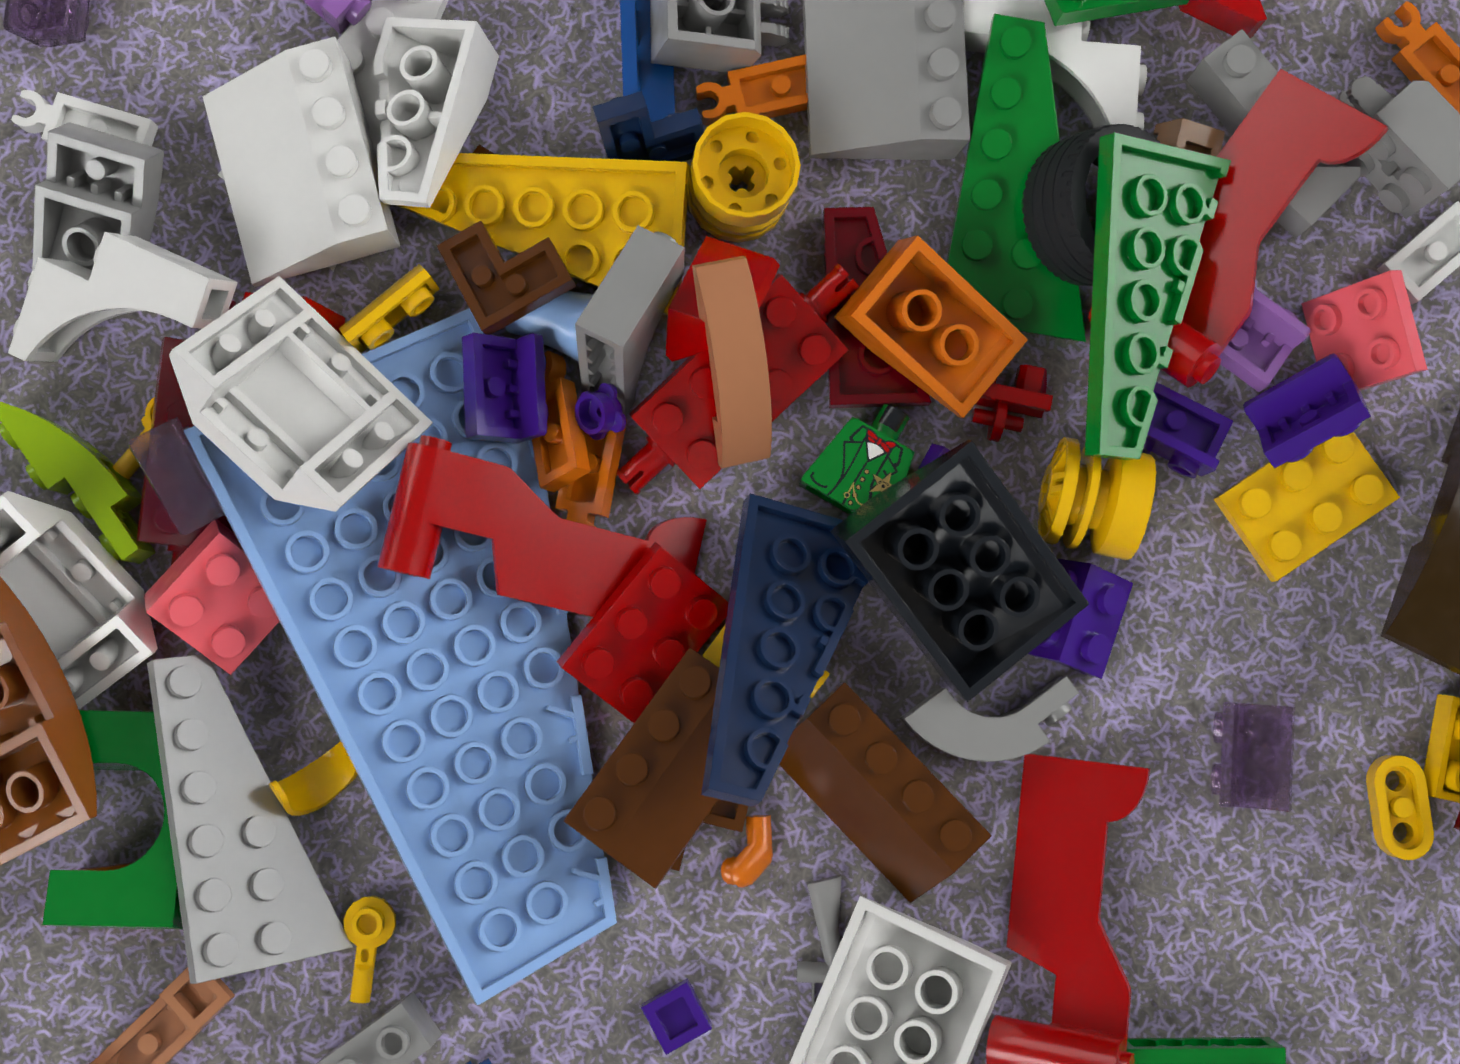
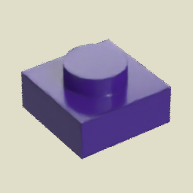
[641,978,712,1055]

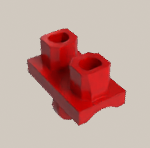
[971,365,1053,442]

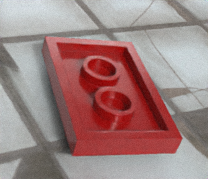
[557,542,729,723]

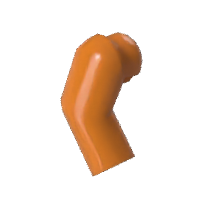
[720,815,773,888]

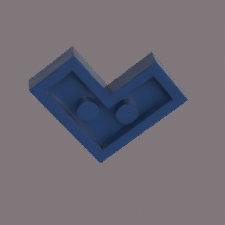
[593,91,704,162]

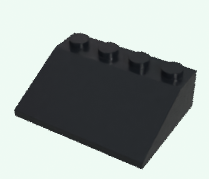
[830,439,1089,702]

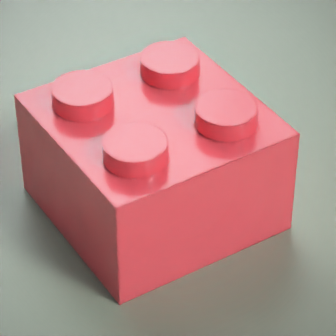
[144,518,280,675]

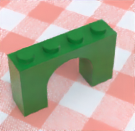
[42,710,183,930]

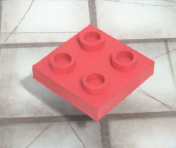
[1301,270,1428,391]

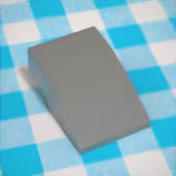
[32,122,164,271]

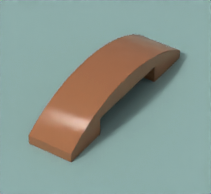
[692,256,772,469]
[89,967,235,1064]

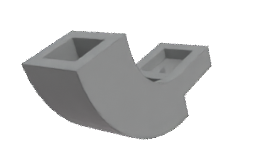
[900,676,1079,762]

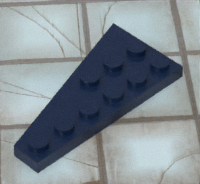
[701,493,868,807]

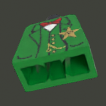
[799,404,915,515]

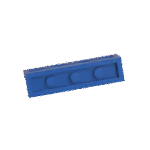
[620,0,675,122]

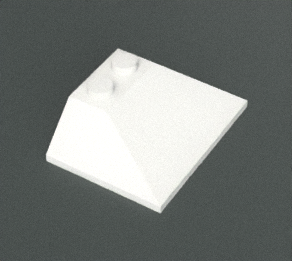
[169,276,433,512]
[0,491,158,710]

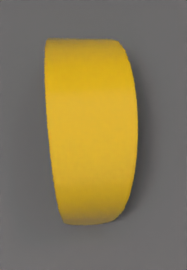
[269,740,358,816]

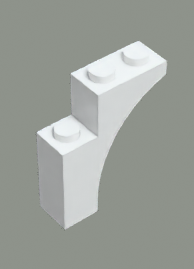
[963,0,1147,130]
[8,232,238,362]

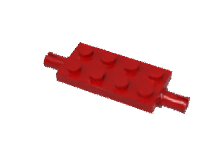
[616,263,859,495]

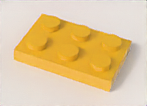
[1214,432,1400,582]

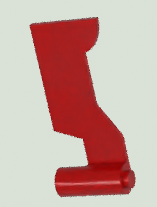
[1088,68,1389,388]
[378,435,707,617]
[986,754,1151,1064]

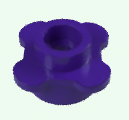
[575,383,626,440]

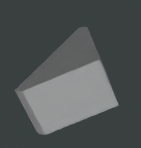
[1277,167,1361,239]

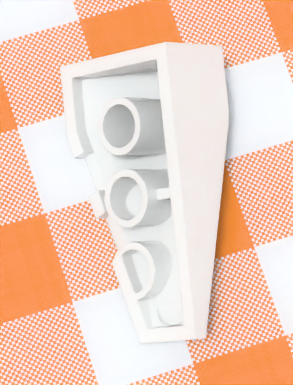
[373,17,499,208]

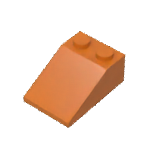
[834,235,1028,418]

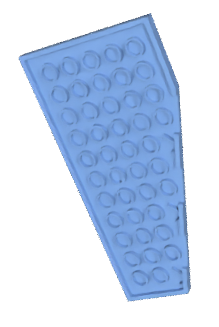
[184,308,617,1006]

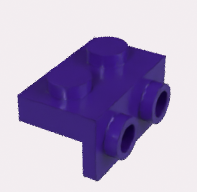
[462,332,549,444]
[1243,354,1371,469]
[1142,382,1233,478]
[1028,559,1133,679]

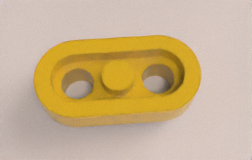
[1366,755,1434,860]

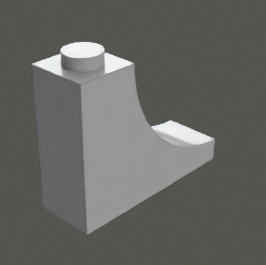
[575,225,685,417]

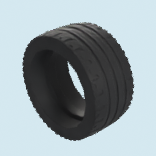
[1022,124,1160,286]

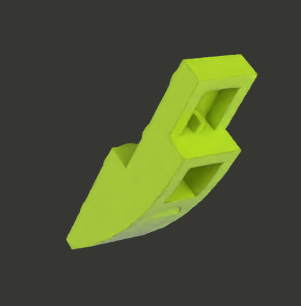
[0,402,156,564]

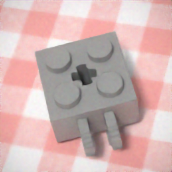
[650,0,789,73]
[1337,75,1460,219]

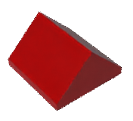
[666,236,780,362]

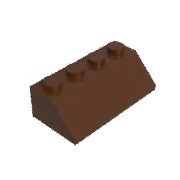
[564,648,719,889]
[779,682,992,903]

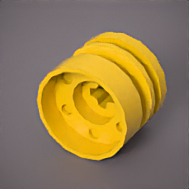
[688,112,801,243]
[1038,437,1156,560]

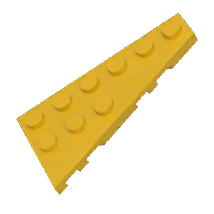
[395,153,690,315]

